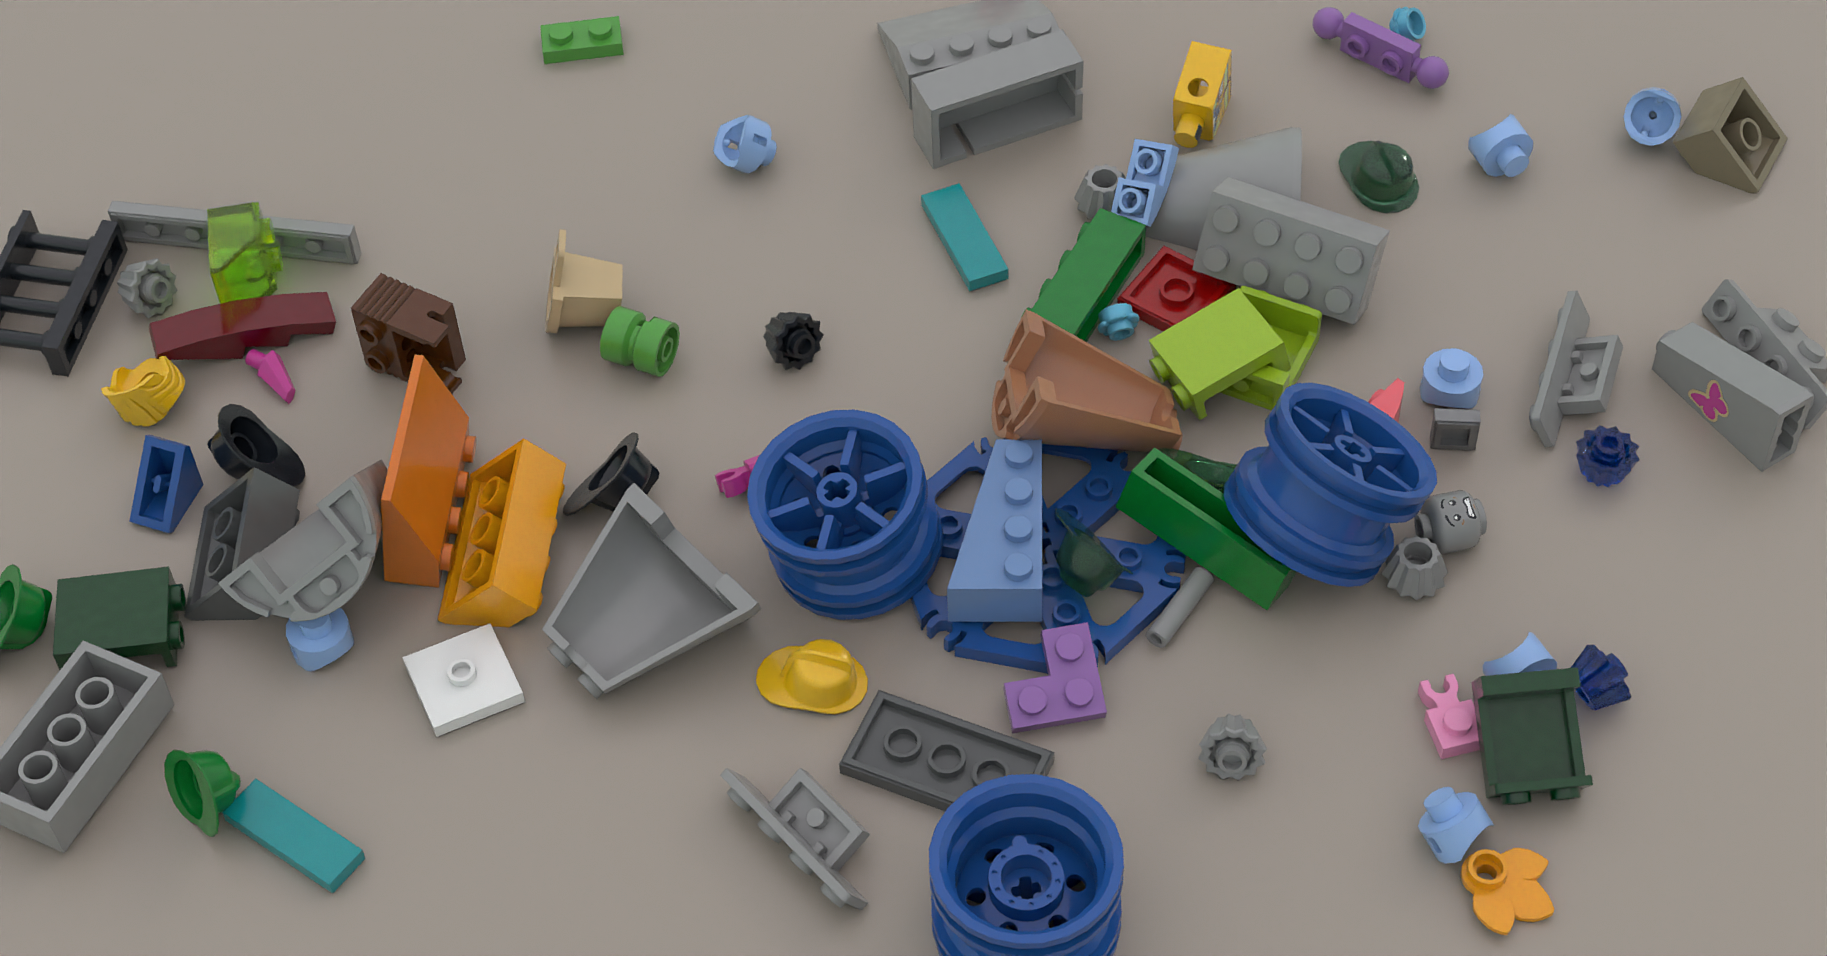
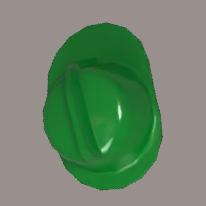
[0,564,52,649]
[164,750,241,837]

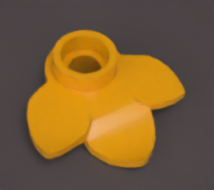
[1460,848,1554,935]

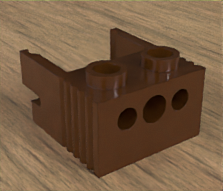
[351,273,466,394]

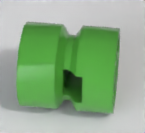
[600,306,680,377]

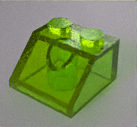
[207,202,283,304]

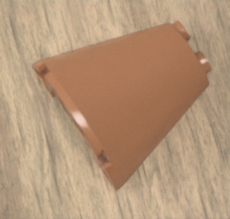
[991,309,1183,456]

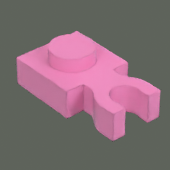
[1418,674,1480,759]

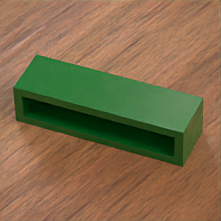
[1022,208,1146,342]
[1116,447,1297,610]

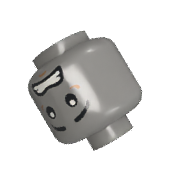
[1414,490,1487,554]

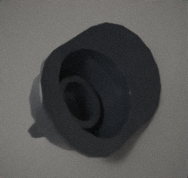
[207,404,305,487]
[563,432,660,516]

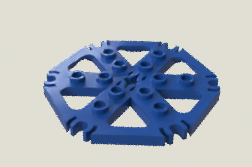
[910,437,1186,674]

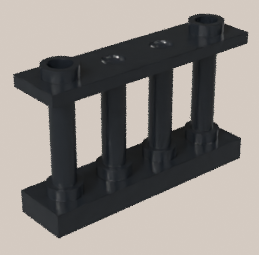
[0,210,128,377]

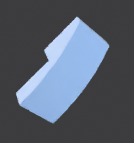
[1111,139,1179,227]

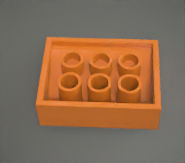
[381,354,477,588]

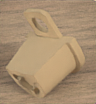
[545,229,623,334]

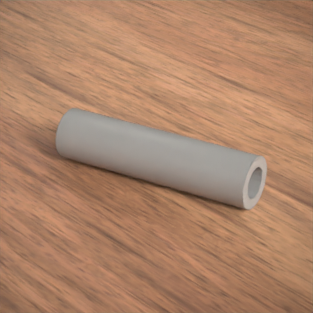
[1146,567,1214,648]

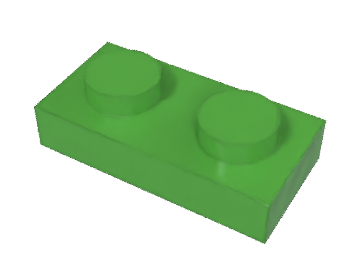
[540,16,624,64]

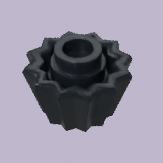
[763,312,824,370]

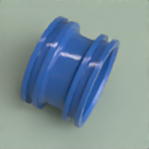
[1224,383,1437,587]
[747,409,944,620]
[929,774,1124,956]

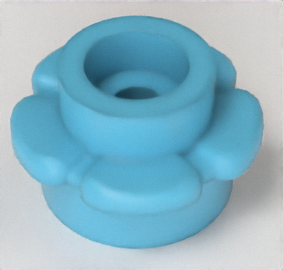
[1389,7,1426,42]
[1098,303,1139,341]

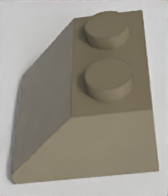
[1673,77,1788,194]

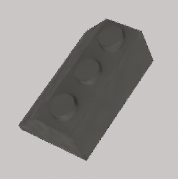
[184,467,300,621]

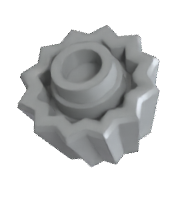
[1074,164,1125,219]
[117,258,177,318]
[1382,535,1448,600]
[1198,713,1267,780]

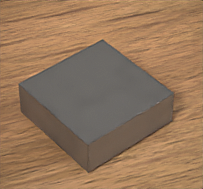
[1430,408,1481,450]

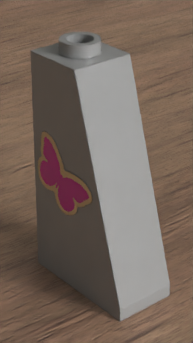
[1652,322,1814,472]

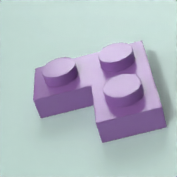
[1003,622,1107,734]

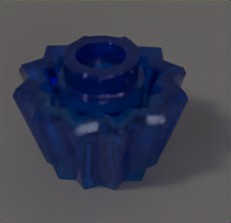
[1576,425,1640,488]
[1571,644,1632,710]

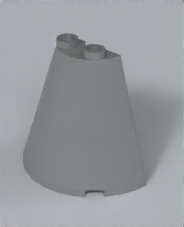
[1146,127,1302,250]
[218,460,388,622]
[542,483,761,699]

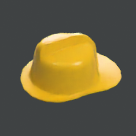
[756,639,868,715]

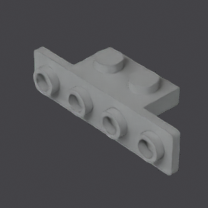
[1702,279,1827,429]
[1529,291,1623,447]
[720,768,870,910]

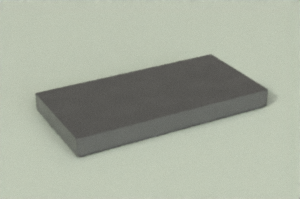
[839,690,1054,811]

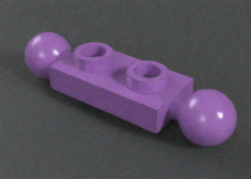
[1313,7,1449,89]

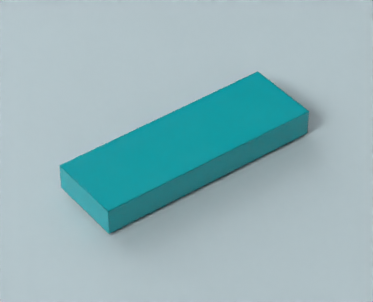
[921,183,1009,292]
[222,779,366,894]

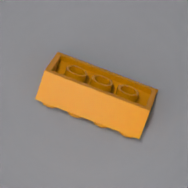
[438,438,566,628]

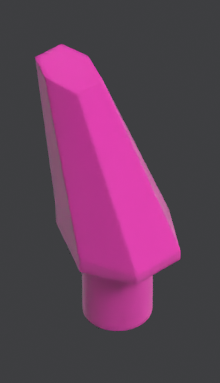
[245,349,295,404]

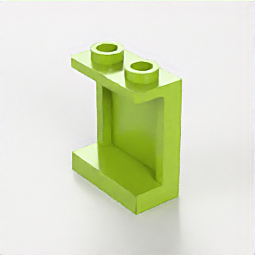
[1219,285,1322,411]
[1149,288,1291,420]

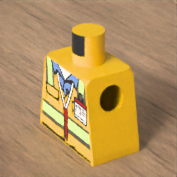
[1173,41,1232,148]

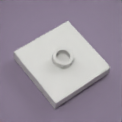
[403,623,525,737]

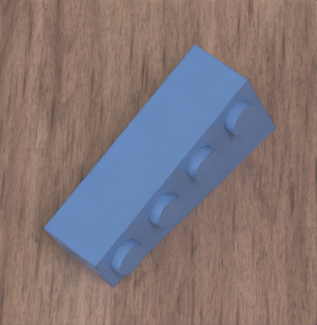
[947,439,1042,622]

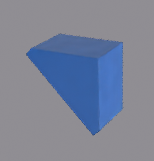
[129,434,204,533]

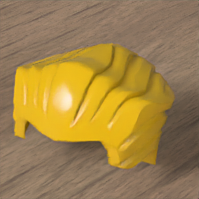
[101,356,185,427]

